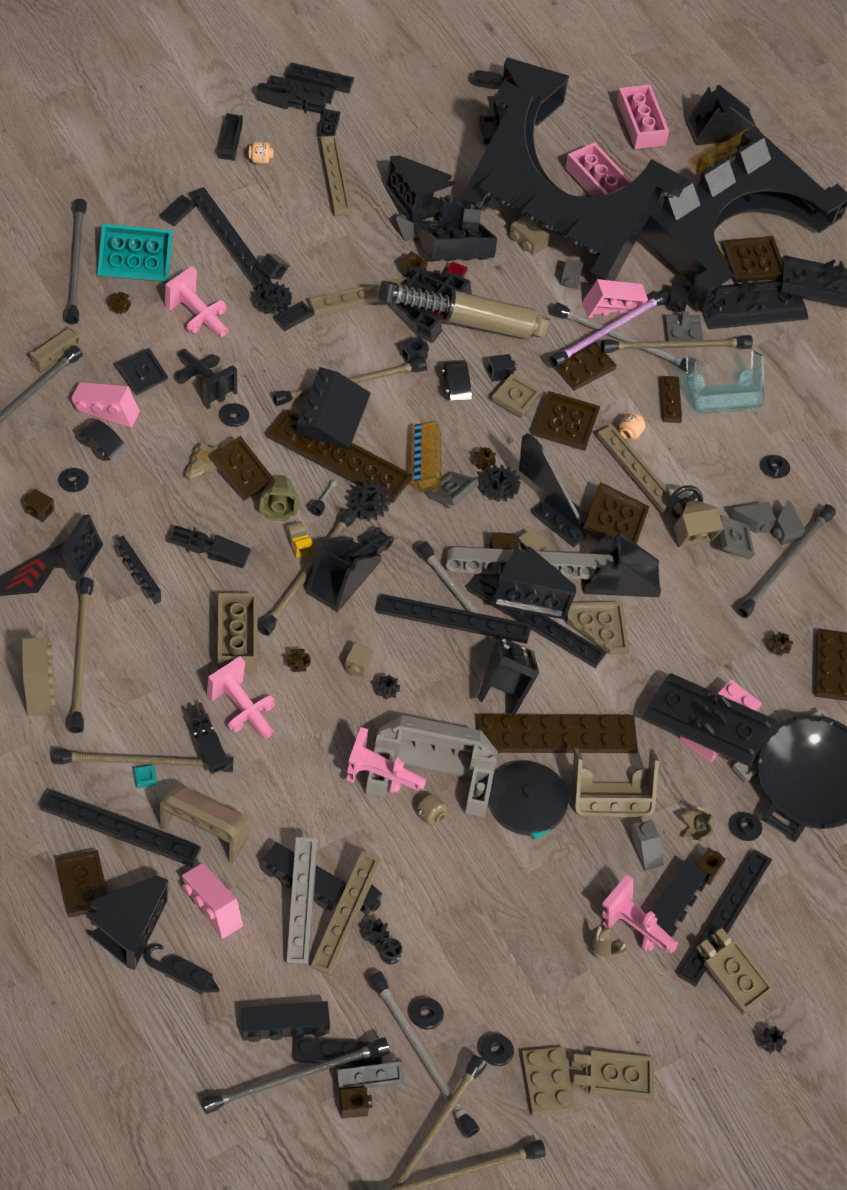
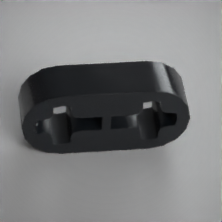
[472,70,503,89]

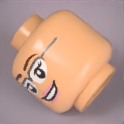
[249,141,273,164]
[619,413,646,440]

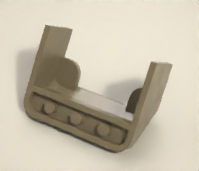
[572,748,659,817]
[160,785,249,864]

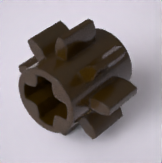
[109,292,131,314]
[474,447,496,469]
[768,632,793,657]
[286,649,311,672]

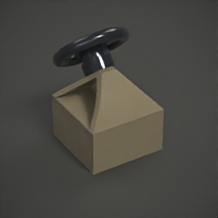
[668,485,724,548]

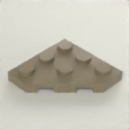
[566,602,629,655]

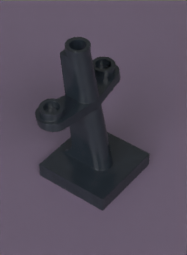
[176,349,237,409]

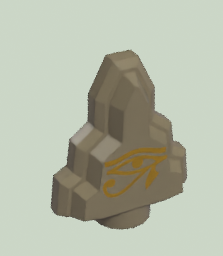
[185,443,221,480]

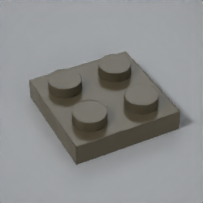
[492,374,542,418]

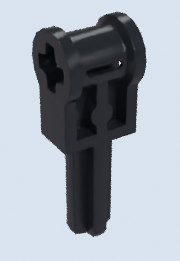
[349,527,394,563]

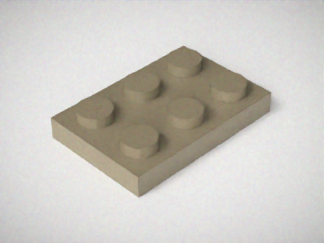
[521,1047,575,1116]

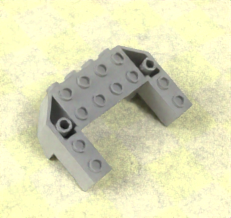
[366,715,498,817]

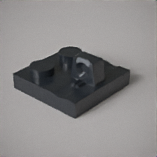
[117,348,168,396]

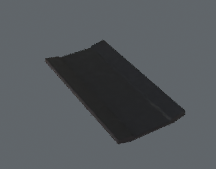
[781,255,847,307]
[704,279,808,330]
[643,673,777,767]

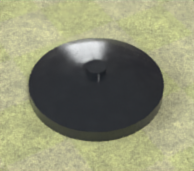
[488,761,569,836]

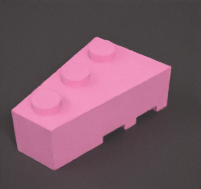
[582,279,648,318]
[71,382,140,428]
[182,863,243,939]

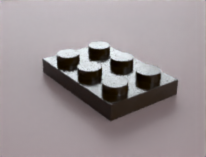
[552,342,617,391]
[211,436,273,501]
[56,850,108,918]

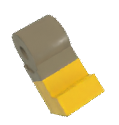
[286,521,313,558]

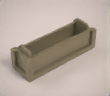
[30,325,82,373]

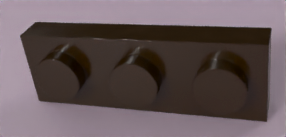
[660,376,682,423]

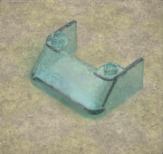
[687,351,764,414]

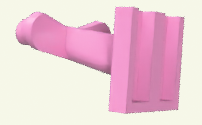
[165,266,228,337]
[207,656,275,739]
[346,727,426,794]
[602,875,678,953]

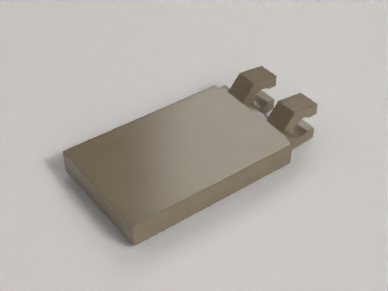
[696,928,775,1014]
[571,1050,654,1101]

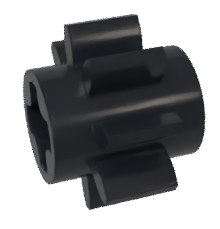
[375,674,400,700]
[363,918,390,946]
[759,1026,787,1054]

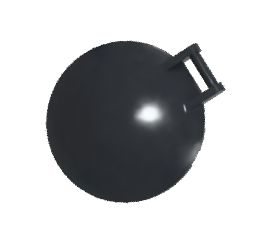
[758,714,847,842]

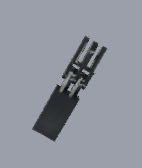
[257,83,326,114]
[168,525,251,568]
[184,703,230,775]

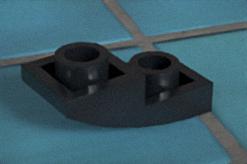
[318,109,341,137]

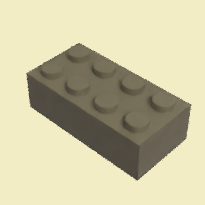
[217,593,258,672]
[22,638,56,716]

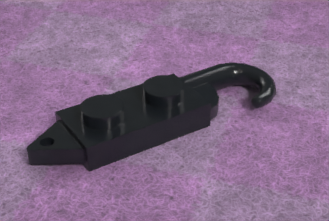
[144,944,220,995]

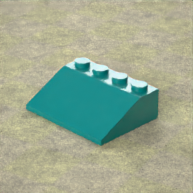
[97,224,174,282]

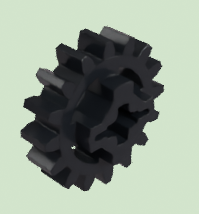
[253,281,292,314]
[480,465,521,502]
[350,480,391,521]

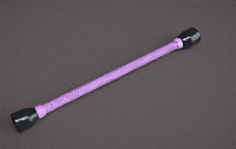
[549,289,670,368]

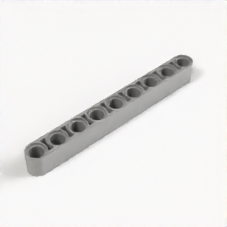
[446,547,615,579]

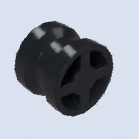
[380,938,402,965]

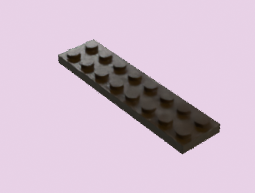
[267,409,413,504]
[477,714,638,753]

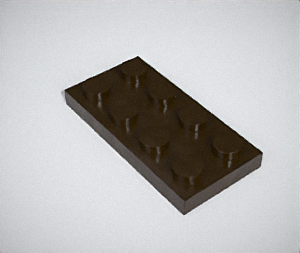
[815,628,847,701]

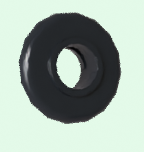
[220,403,249,427]
[762,455,790,479]
[59,468,89,493]
[731,813,763,841]
[410,998,444,1030]
[480,1034,514,1066]

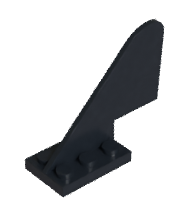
[519,433,592,548]

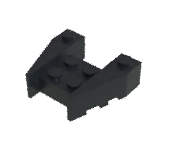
[389,266,472,343]

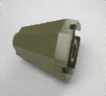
[259,475,299,522]

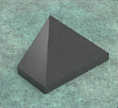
[396,213,419,241]

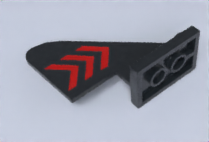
[0,515,103,596]

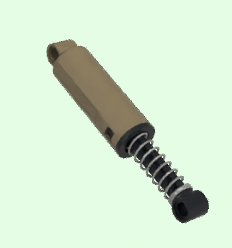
[377,280,551,339]

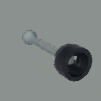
[309,480,337,516]

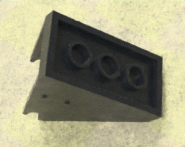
[503,57,569,126]
[686,85,760,146]
[384,155,455,223]
[583,533,661,597]
[306,537,382,613]
[491,545,576,620]
[477,636,539,716]
[86,875,168,970]

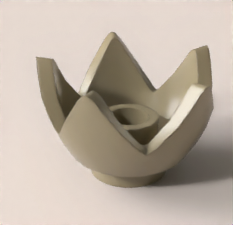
[681,806,715,842]
[592,925,627,961]

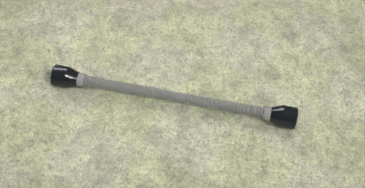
[552,302,699,374]
[416,541,498,644]
[367,971,480,1139]

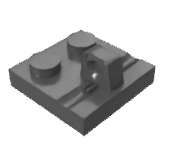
[665,311,703,341]
[427,471,479,509]
[719,515,755,559]

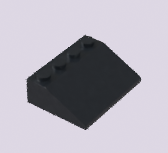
[414,220,498,261]
[297,367,371,449]

